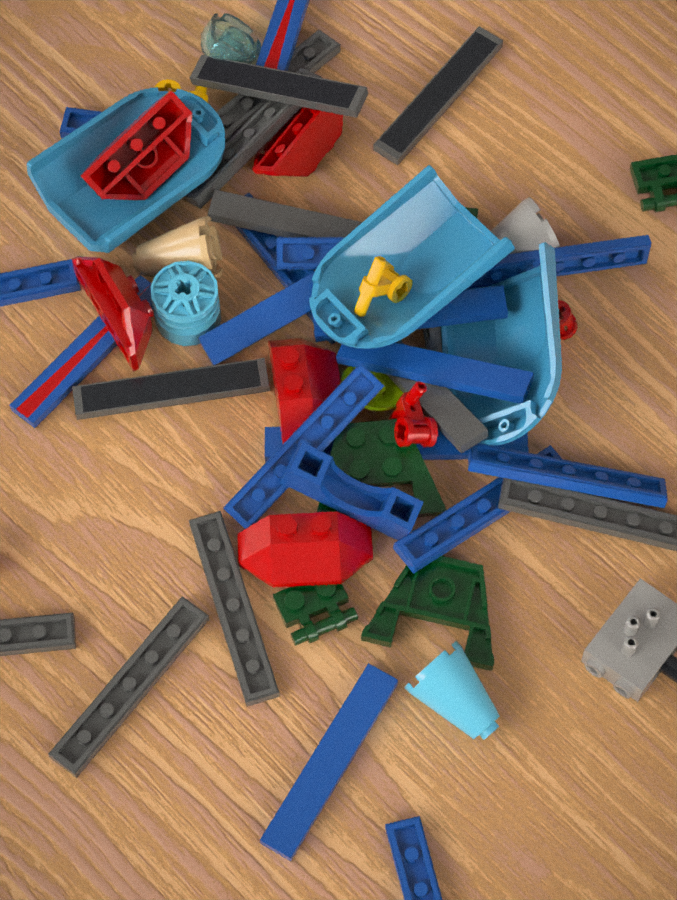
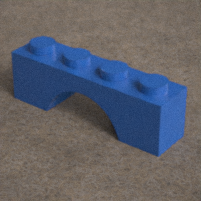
[280,442,424,541]

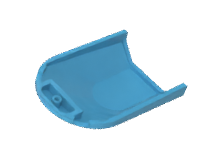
[27,87,225,253]
[309,165,515,349]
[441,242,562,446]

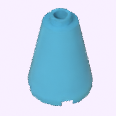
[404,641,500,740]

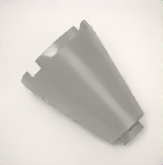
[491,197,560,254]

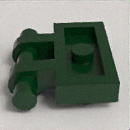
[630,154,677,213]
[272,584,358,646]

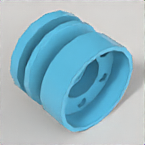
[150,261,221,346]

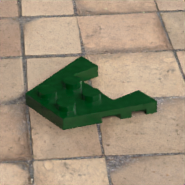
[317,419,446,517]
[361,556,494,671]

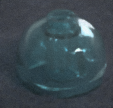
[200,13,261,64]

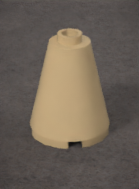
[132,216,223,279]

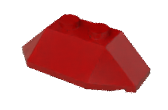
[80,90,193,200]
[252,107,343,177]
[72,256,154,372]
[268,338,341,445]
[237,511,373,588]

